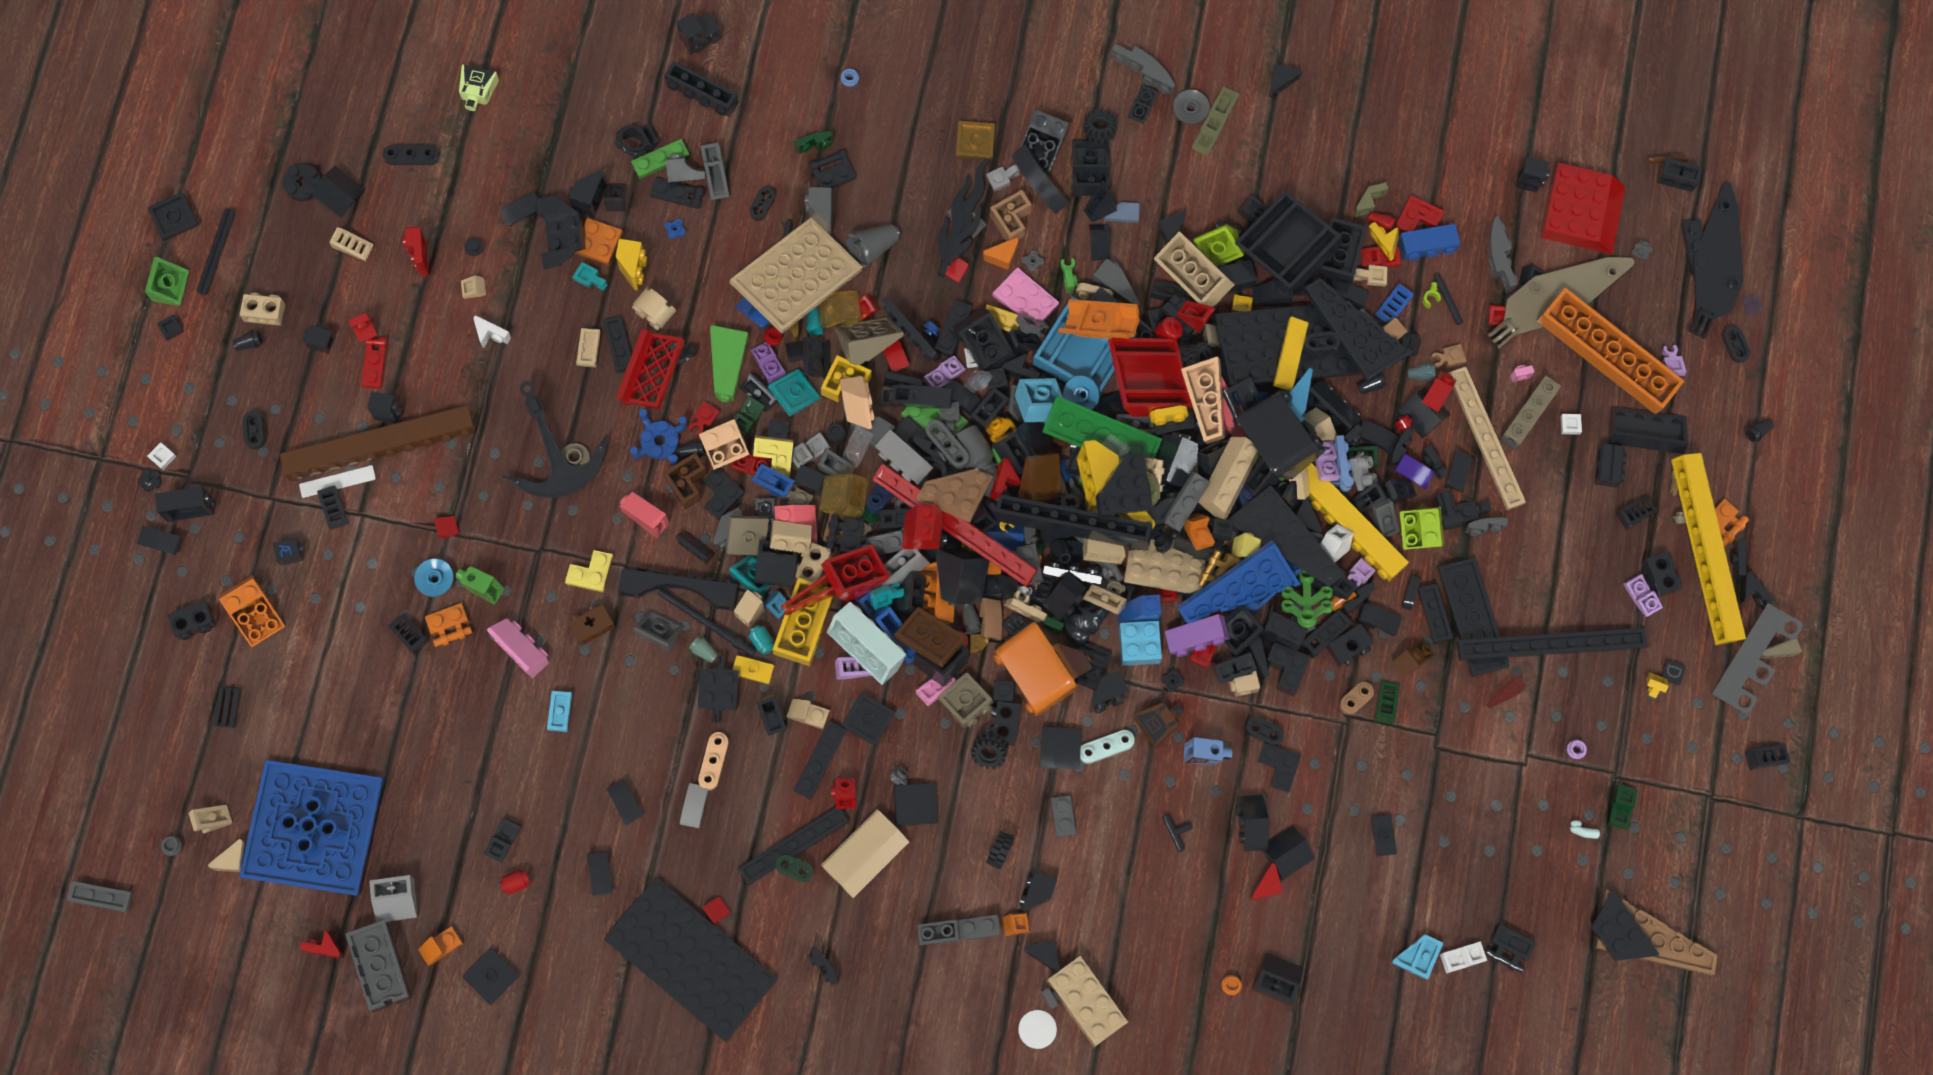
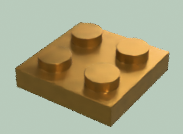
[956,121,995,160]

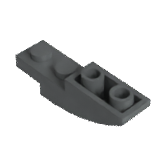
[1111,44,1175,96]
[1487,216,1518,293]
[918,915,1001,945]

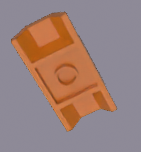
[1058,299,1139,339]

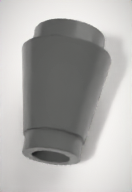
[962,605,981,634]

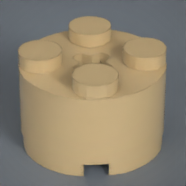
[632,287,676,331]

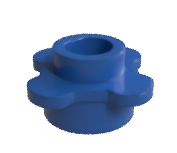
[665,219,686,239]

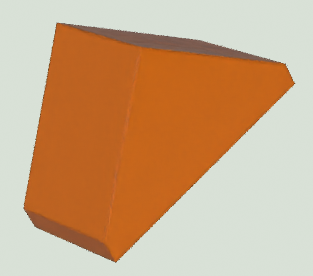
[983,237,1019,270]

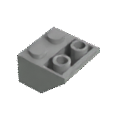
[369,875,418,922]

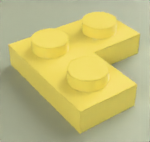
[753,436,794,478]
[565,550,613,592]

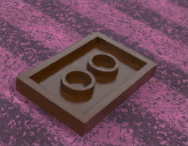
[895,607,965,668]

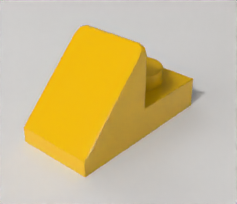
[1369,222,1399,261]

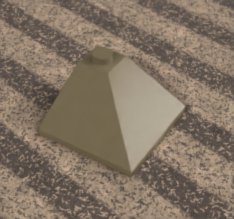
[835,316,904,365]

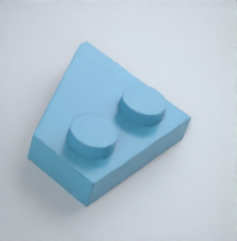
[1392,934,1443,980]

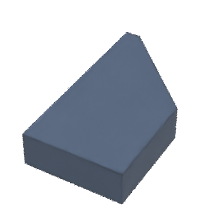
[1104,202,1139,223]

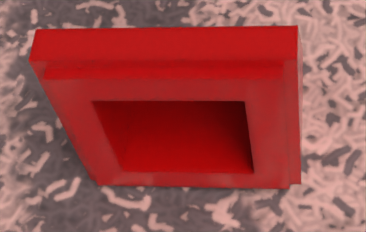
[945,258,969,284]
[852,294,881,321]
[1488,304,1506,325]
[434,516,459,540]
[703,897,731,924]

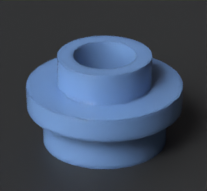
[841,69,859,87]

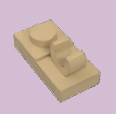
[1004,590,1047,623]

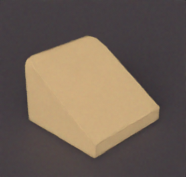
[461,275,486,299]

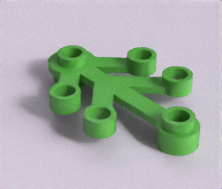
[1282,570,1333,627]

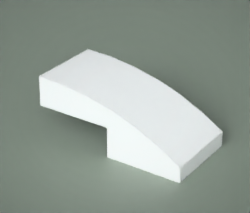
[1440,941,1487,974]

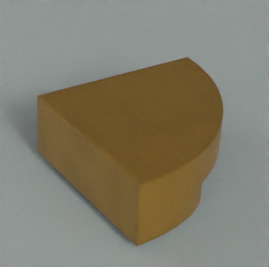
[970,634,989,654]

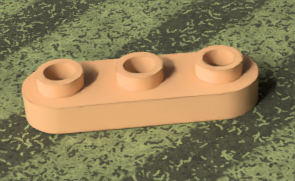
[698,732,729,791]

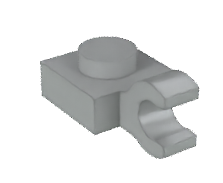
[986,165,1020,192]

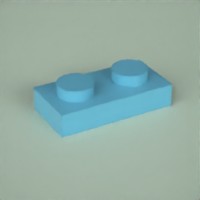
[547,691,572,732]

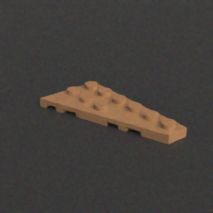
[1595,889,1718,976]

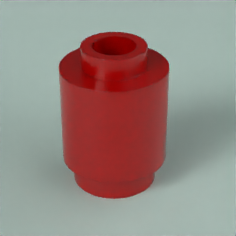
[499,869,531,895]

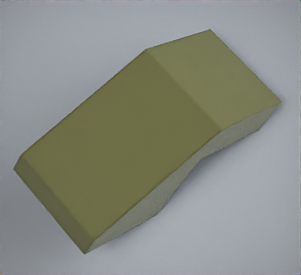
[1353,182,1388,218]

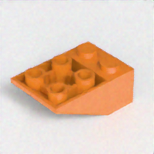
[219,575,285,648]

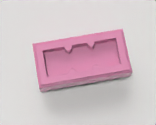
[916,677,957,706]

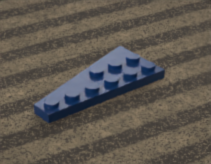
[1176,540,1300,624]

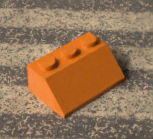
[910,562,954,624]

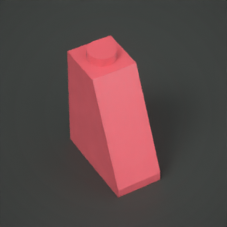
[620,492,669,538]

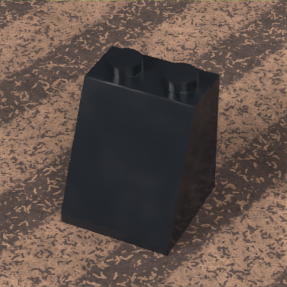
[1155,432,1198,490]
[935,547,989,607]

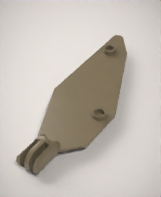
[1488,257,1634,349]

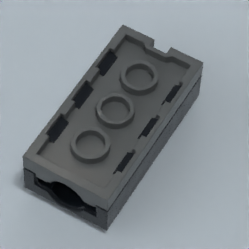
[345,920,412,1012]

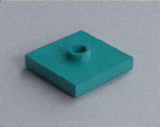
[768,368,821,416]

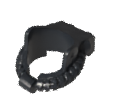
[614,124,659,160]

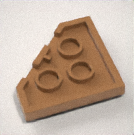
[917,469,993,523]

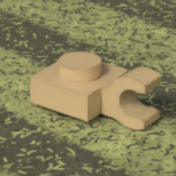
[1353,265,1387,287]

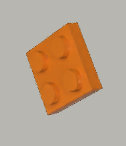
[574,218,623,265]

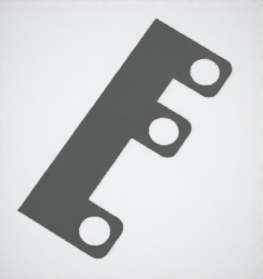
[1712,603,1803,713]

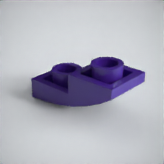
[1394,454,1435,489]

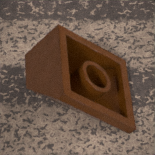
[1052,643,1093,680]

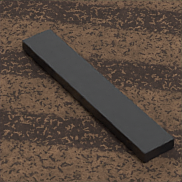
[738,807,849,886]

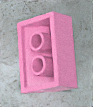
[487,618,549,679]

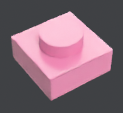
[1510,365,1534,383]

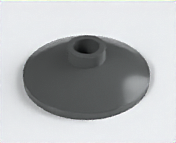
[1173,90,1210,124]

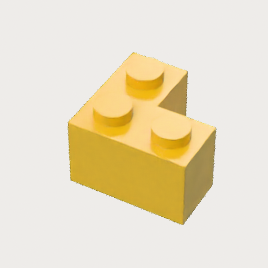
[821,355,872,403]

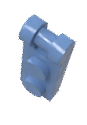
[1333,435,1354,492]

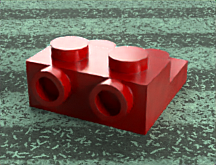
[402,226,429,277]

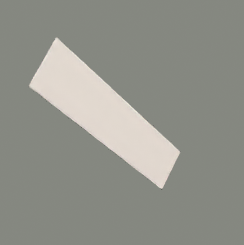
[299,465,375,498]

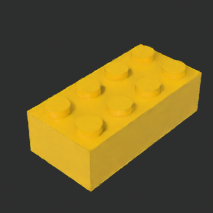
[773,578,835,666]

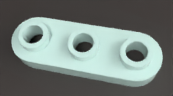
[1080,730,1134,764]

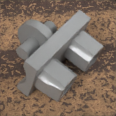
[1349,452,1378,491]

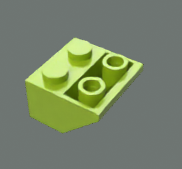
[1400,506,1444,550]

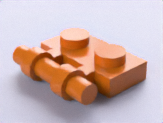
[1715,499,1749,547]
[425,603,472,647]

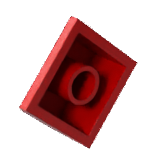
[901,504,943,550]

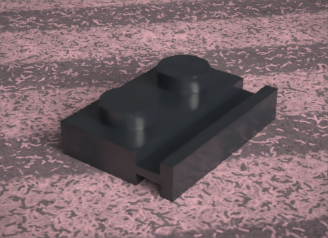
[803,337,830,379]

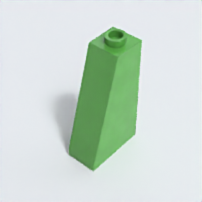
[710,325,749,402]

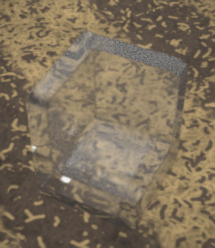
[1102,434,1131,461]

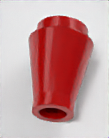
[1367,212,1397,233]

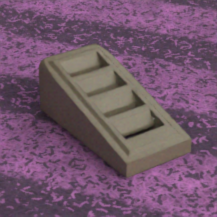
[1760,639,1802,659]

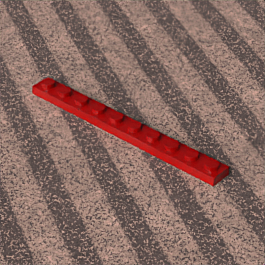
[872,464,1038,586]

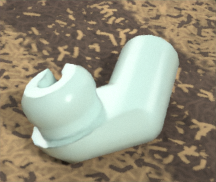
[1570,820,1600,839]

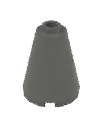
[846,224,900,268]

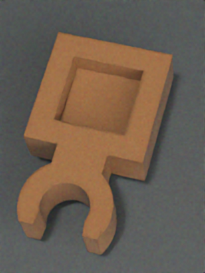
[1430,344,1466,368]

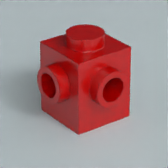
[831,777,856,809]

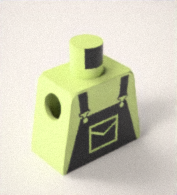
[459,65,499,111]

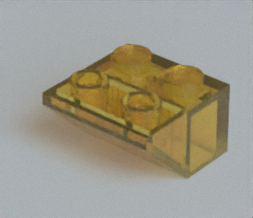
[820,473,868,518]

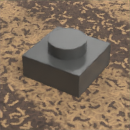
[1041,988,1060,1011]

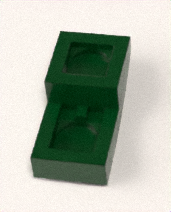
[734,395,766,438]
[1608,784,1638,830]

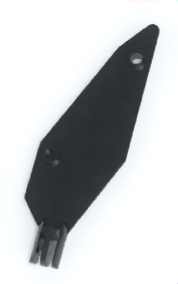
[1688,182,1744,339]

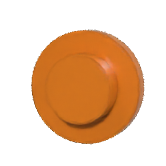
[1221,975,1242,995]

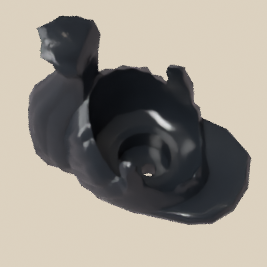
[1053,606,1110,645]

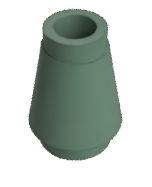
[689,636,718,663]

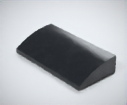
[1609,406,1688,454]

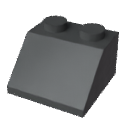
[805,187,832,237]

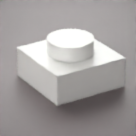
[1560,414,1582,435]
[147,442,176,470]

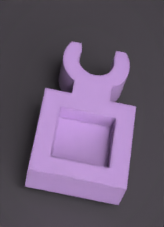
[1662,345,1686,376]
[1347,558,1376,588]

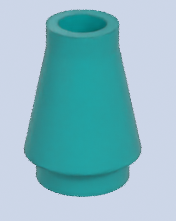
[806,307,825,336]

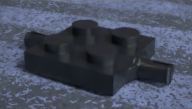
[697,656,740,723]

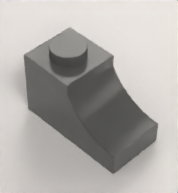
[666,153,706,182]

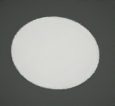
[1019,1010,1057,1049]

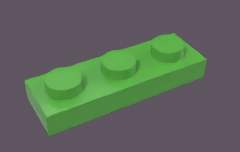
[631,139,690,179]

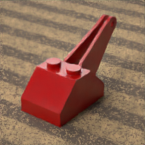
[781,544,890,615]

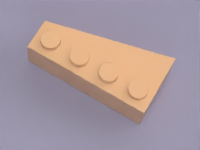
[1181,357,1225,444]

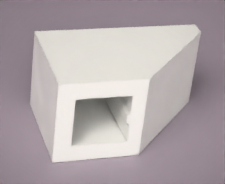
[1320,524,1353,562]

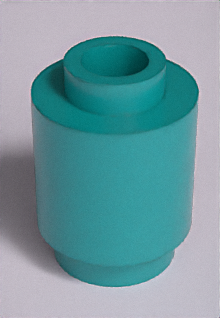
[749,625,775,655]

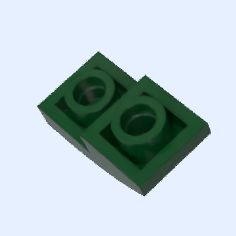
[794,131,833,155]

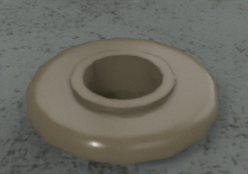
[561,443,590,467]

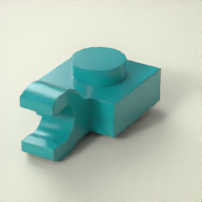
[572,262,608,291]
[871,582,904,610]

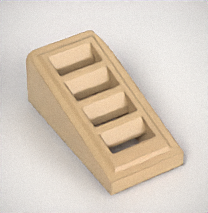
[330,227,374,262]

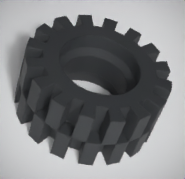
[1083,109,1117,144]
[1183,342,1216,367]
[971,732,1008,769]
[986,831,1015,870]

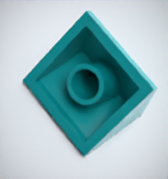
[729,555,774,598]

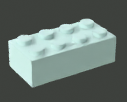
[827,602,906,685]

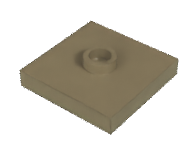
[726,516,769,555]

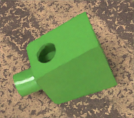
[456,566,504,605]

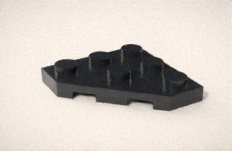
[1095,453,1153,516]

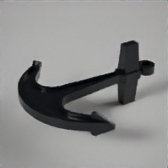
[502,381,608,498]

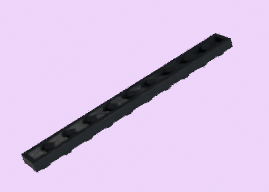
[1456,628,1647,661]

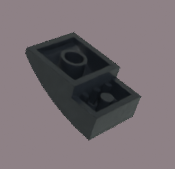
[1072,140,1110,196]

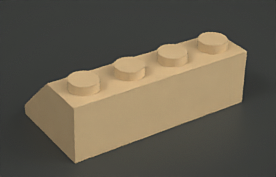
[1198,437,1258,520]

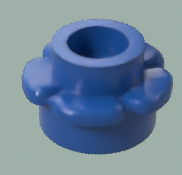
[922,321,940,338]

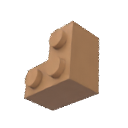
[990,190,1032,242]

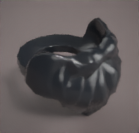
[667,343,696,370]

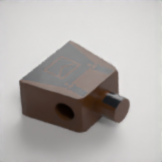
[1134,702,1183,749]

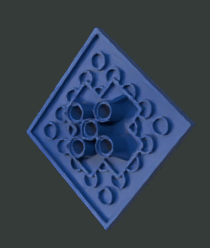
[239,760,384,896]

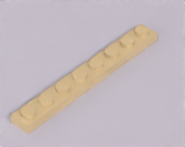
[1448,367,1526,510]

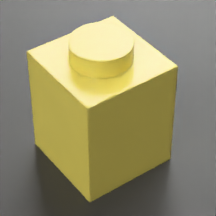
[1231,533,1261,560]

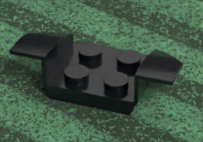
[536,196,585,269]

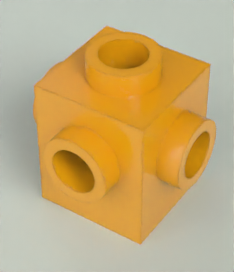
[986,416,1016,443]

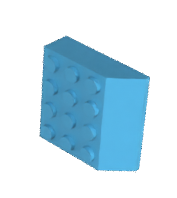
[1033,296,1137,398]

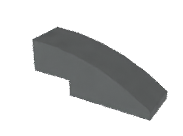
[700,142,729,200]

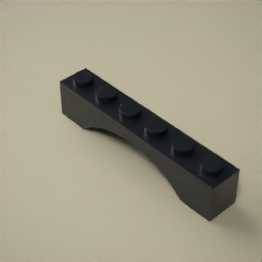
[618,567,738,611]

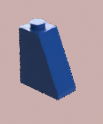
[1117,595,1161,627]

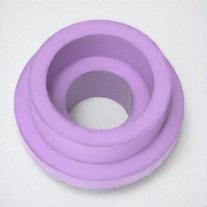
[1567,740,1587,759]

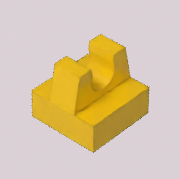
[1646,672,1669,698]

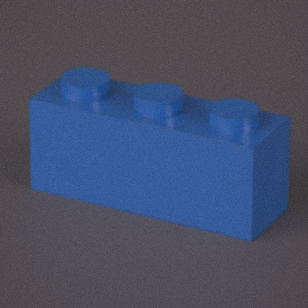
[1398,224,1460,261]

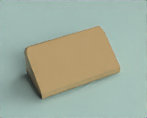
[1083,584,1127,614]

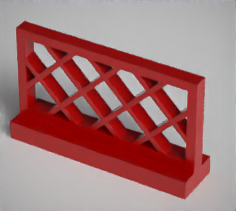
[616,329,685,409]

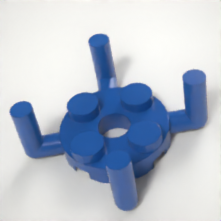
[630,409,688,466]

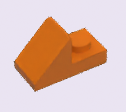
[1183,513,1215,551]
[418,926,463,966]

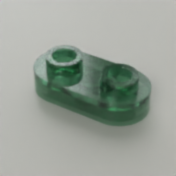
[774,854,813,882]

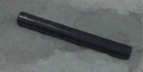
[197,208,235,295]

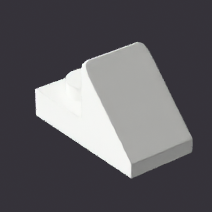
[473,315,511,348]

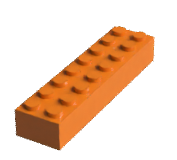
[1537,287,1684,414]

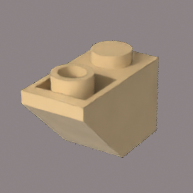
[734,590,765,628]

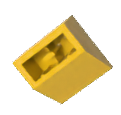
[616,239,647,290]

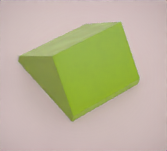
[1193,224,1244,267]

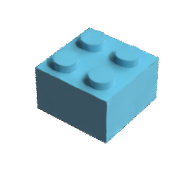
[1015,378,1063,422]
[1118,621,1162,666]

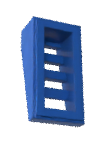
[1375,284,1414,324]

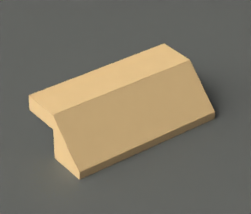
[821,809,909,898]

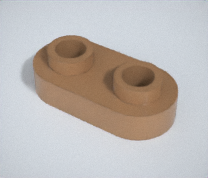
[1339,682,1374,715]

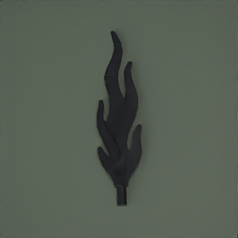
[937,158,990,278]

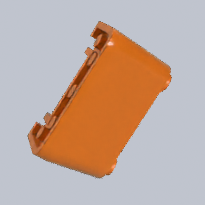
[993,622,1076,717]

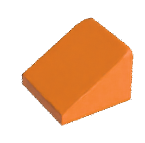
[1003,913,1030,936]

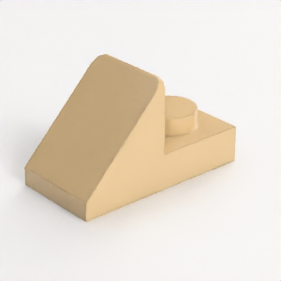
[786,699,830,730]
[189,805,232,833]

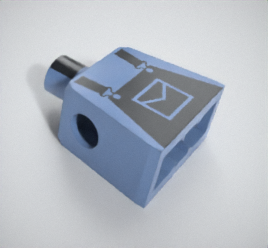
[1183,737,1232,765]

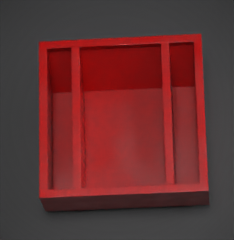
[1540,163,1625,255]
[1108,338,1193,417]

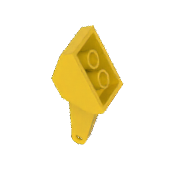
[1076,440,1155,530]

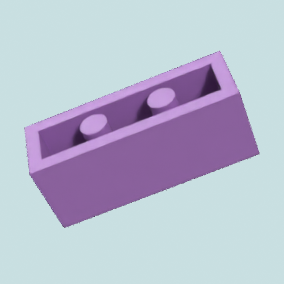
[1165,614,1230,657]

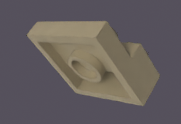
[938,672,994,729]

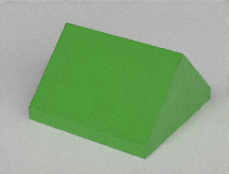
[145,257,189,306]

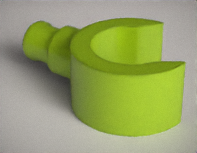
[1422,282,1441,309]

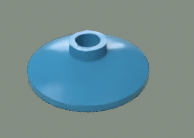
[1063,376,1100,410]
[414,559,454,597]

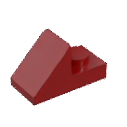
[348,313,377,342]
[989,458,1021,500]
[299,930,344,959]

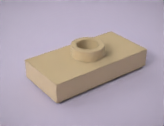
[576,328,601,367]

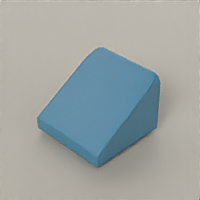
[763,590,788,619]

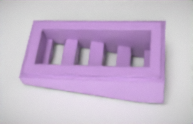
[835,657,872,680]

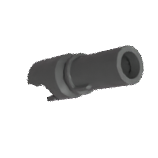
[956,425,1013,504]

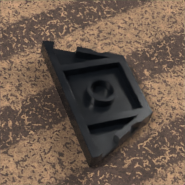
[1591,890,1659,961]

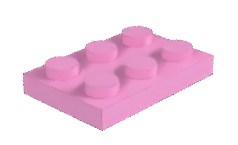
[993,267,1059,321]

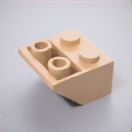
[840,376,874,429]
[699,419,749,469]

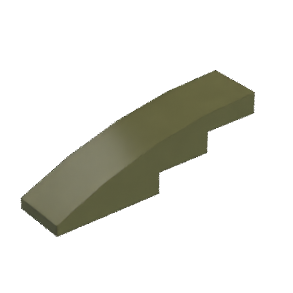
[1192,86,1240,156]

